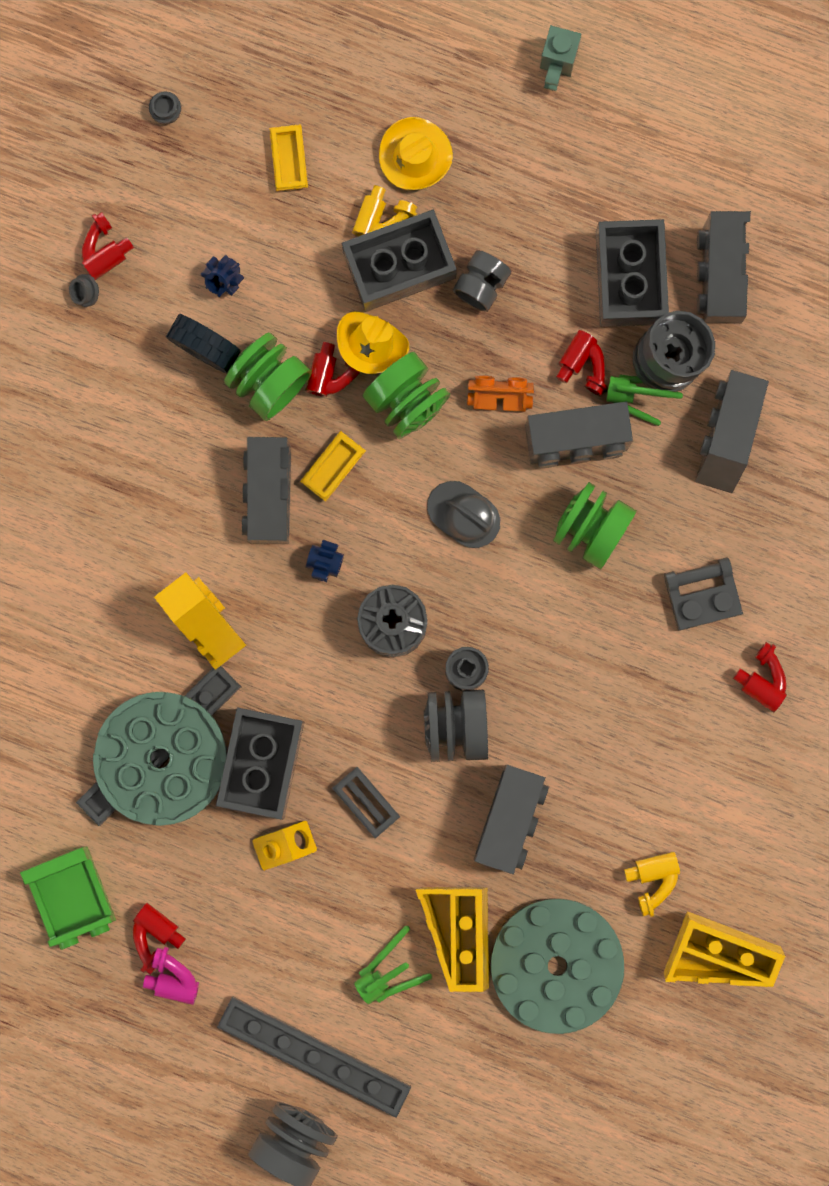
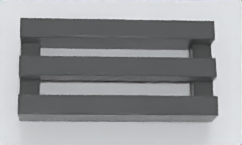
[332,767,400,839]

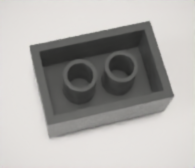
[341,209,457,312]
[596,219,669,327]
[525,402,633,468]
[216,707,305,820]
[474,765,549,875]

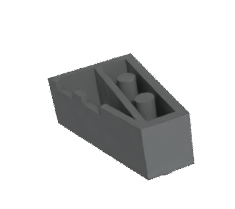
[697,211,751,324]
[695,370,769,493]
[242,437,291,544]

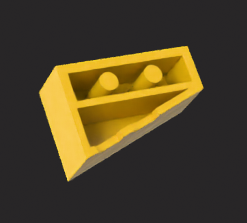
[154,572,247,670]
[415,887,489,992]
[663,911,785,987]

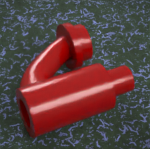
[82,212,134,280]
[556,330,609,396]
[305,342,360,397]
[733,642,787,713]
[132,903,186,975]

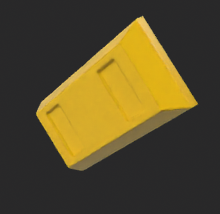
[269,124,308,191]
[300,431,366,502]

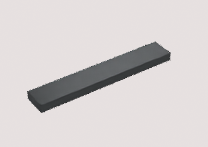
[76,666,242,826]
[217,996,411,1118]

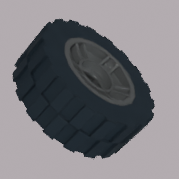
[166,314,241,374]

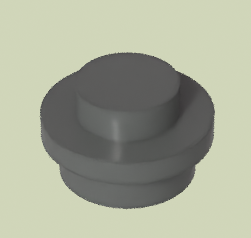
[149,91,181,124]
[69,274,99,307]

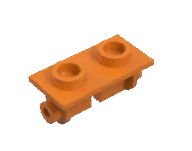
[467,375,534,412]

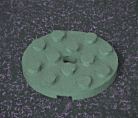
[93,692,227,826]
[491,898,624,1034]

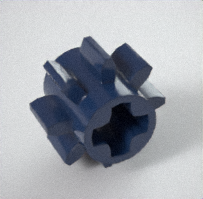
[201,255,244,297]
[305,540,344,582]

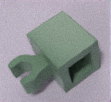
[540,25,582,91]

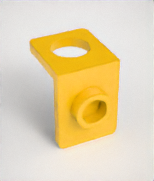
[252,820,317,871]

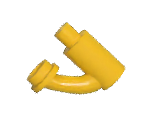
[352,185,417,237]
[624,852,680,917]

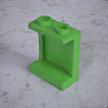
[20,846,116,950]

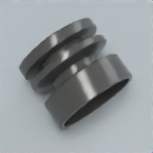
[633,310,715,392]
[357,584,428,658]
[424,689,488,762]
[248,1101,338,1186]

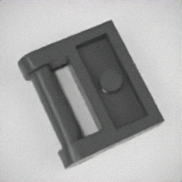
[664,557,743,631]

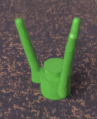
[606,374,683,426]
[354,926,432,1005]

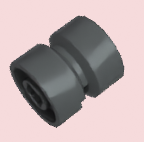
[453,250,512,312]
[445,647,489,691]

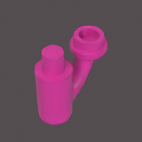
[143,947,199,1005]

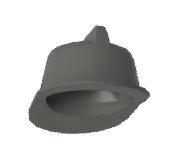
[427,481,501,548]

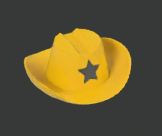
[379,117,453,190]
[337,311,409,374]

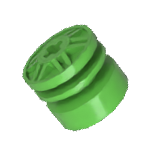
[224,332,312,421]
[362,352,450,439]
[553,482,637,570]

